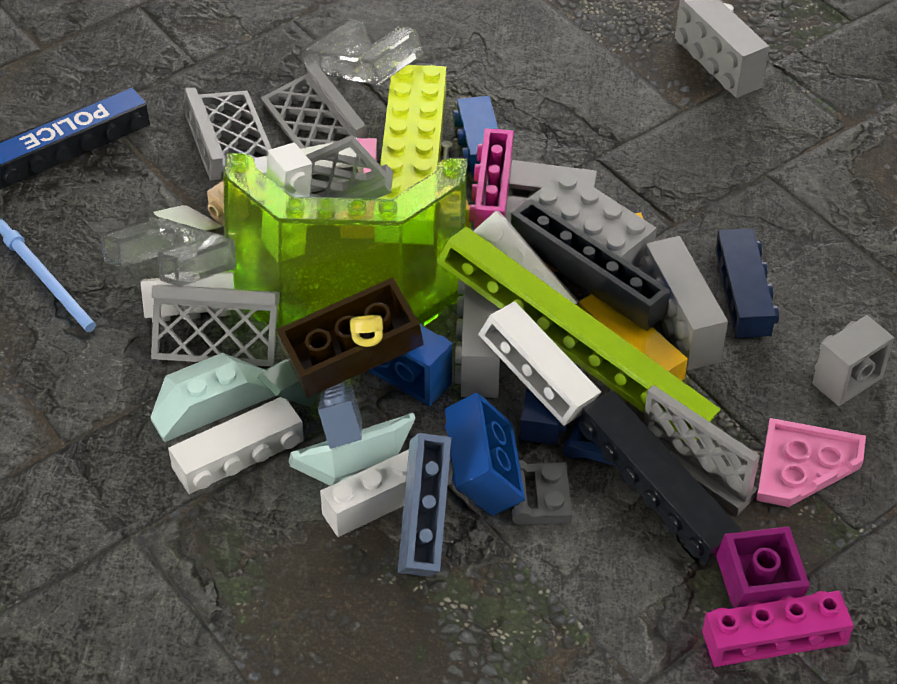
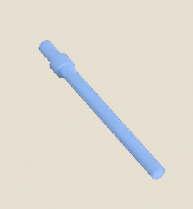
[0,219,96,332]

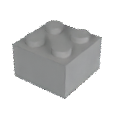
[812,315,894,407]

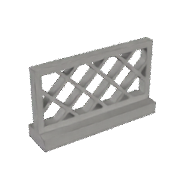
[261,62,369,149]
[183,87,272,181]
[255,135,393,228]
[151,284,280,367]
[643,385,760,516]

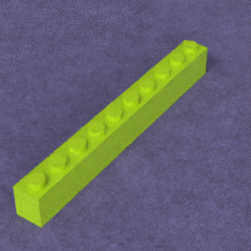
[437,226,720,442]

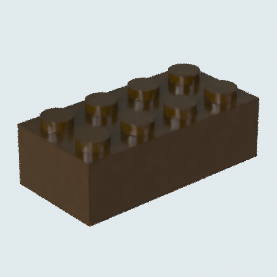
[276,277,424,398]

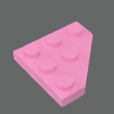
[756,418,866,507]

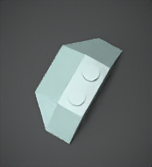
[151,353,276,442]
[289,413,415,486]

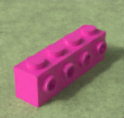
[469,128,514,230]
[702,590,854,667]

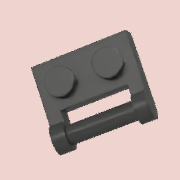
[512,460,572,525]

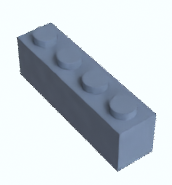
[318,382,362,449]
[398,433,451,577]

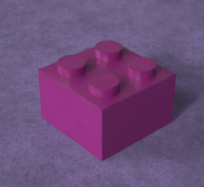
[716,526,810,608]

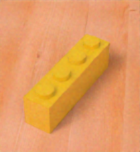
[578,294,688,381]

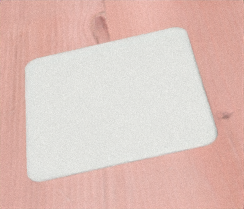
[153,205,222,234]

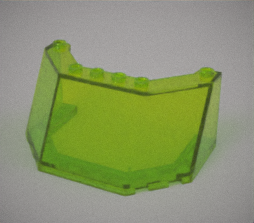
[223,153,467,337]

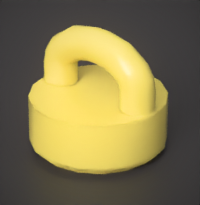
[350,315,383,347]

